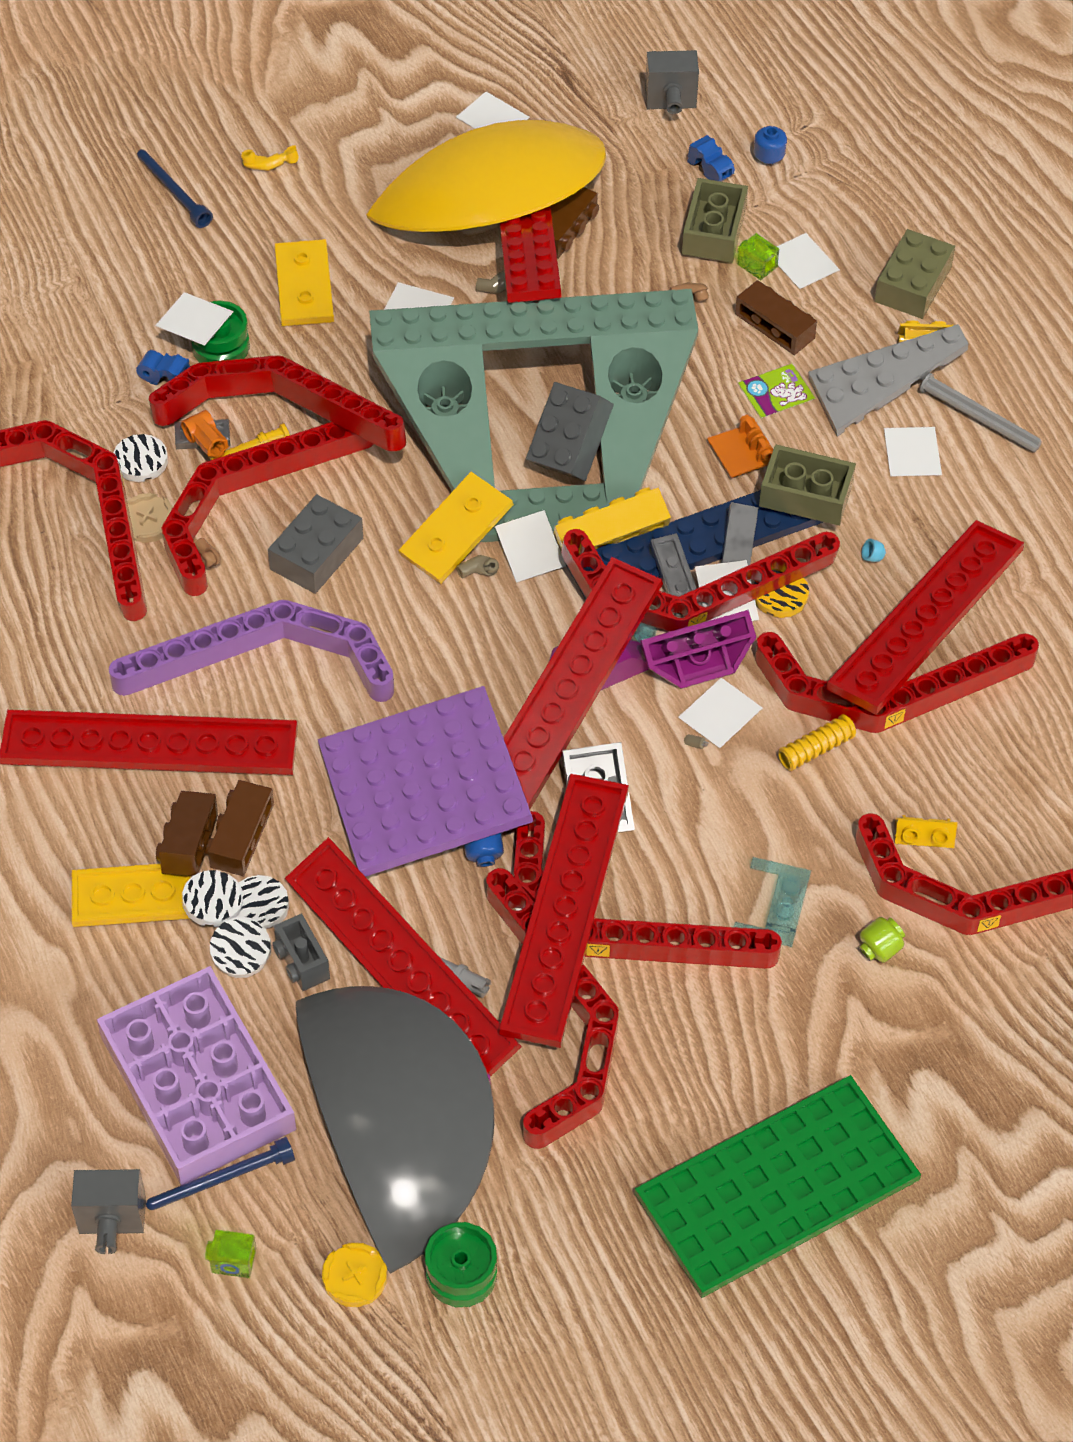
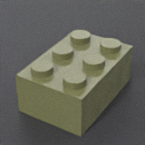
[682,178,748,263]
[874,229,956,319]
[759,444,856,526]

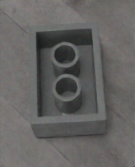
[526,382,614,481]
[268,494,364,594]

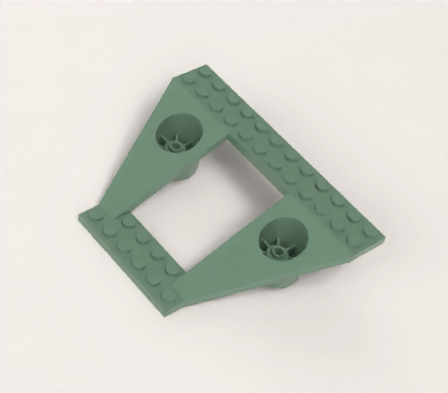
[369,289,698,543]

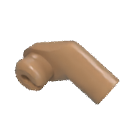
[669,282,709,302]
[195,538,221,567]

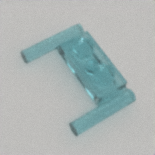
[734,857,812,947]

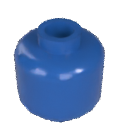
[753,126,787,164]
[464,833,504,867]

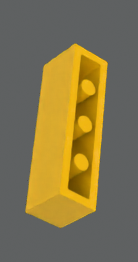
[554,487,671,553]

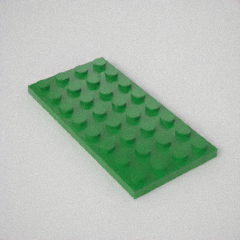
[634,1075,921,1298]

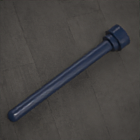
[137,149,213,228]
[146,1137,295,1210]

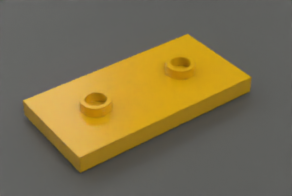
[275,239,334,326]
[398,472,514,584]
[72,864,191,927]

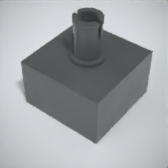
[645,50,699,114]
[71,1169,146,1254]

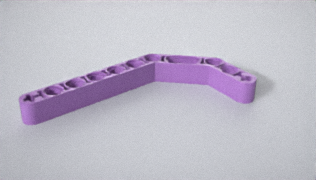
[109,600,394,702]

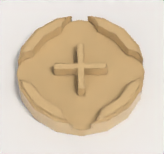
[127,493,173,543]

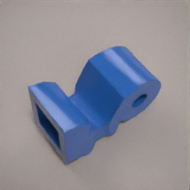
[687,135,735,181]
[136,350,190,385]

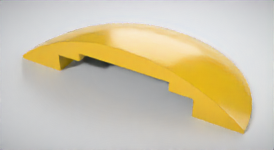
[366,120,606,232]

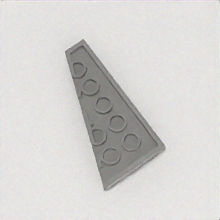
[808,324,968,437]

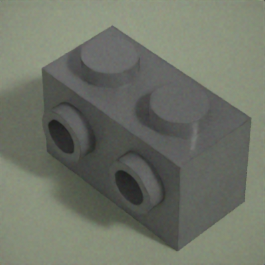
[272,913,330,992]

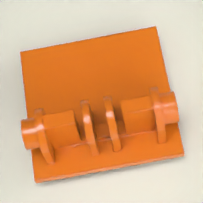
[707,415,773,478]

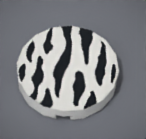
[113,434,168,482]
[182,870,243,927]
[237,875,289,929]
[210,917,271,978]

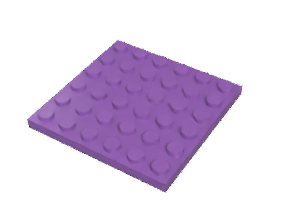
[318,686,533,877]

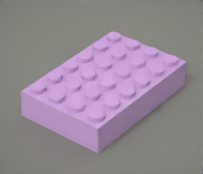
[97,966,296,1185]

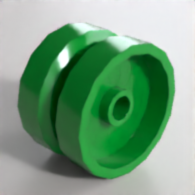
[191,300,250,363]
[425,1222,497,1308]

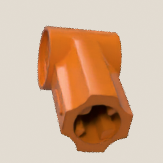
[181,410,229,459]

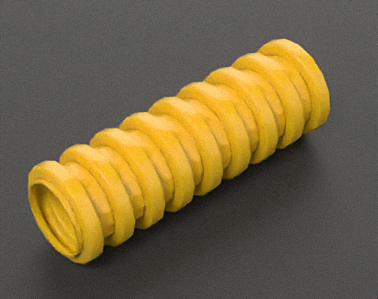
[779,714,856,771]

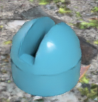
[862,539,886,562]

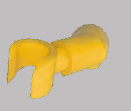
[241,145,299,171]

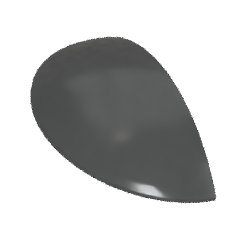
[296,986,495,1274]

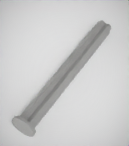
[920,373,1042,452]

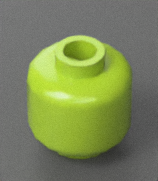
[859,917,906,963]

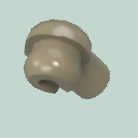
[476,270,506,294]
[456,555,499,578]

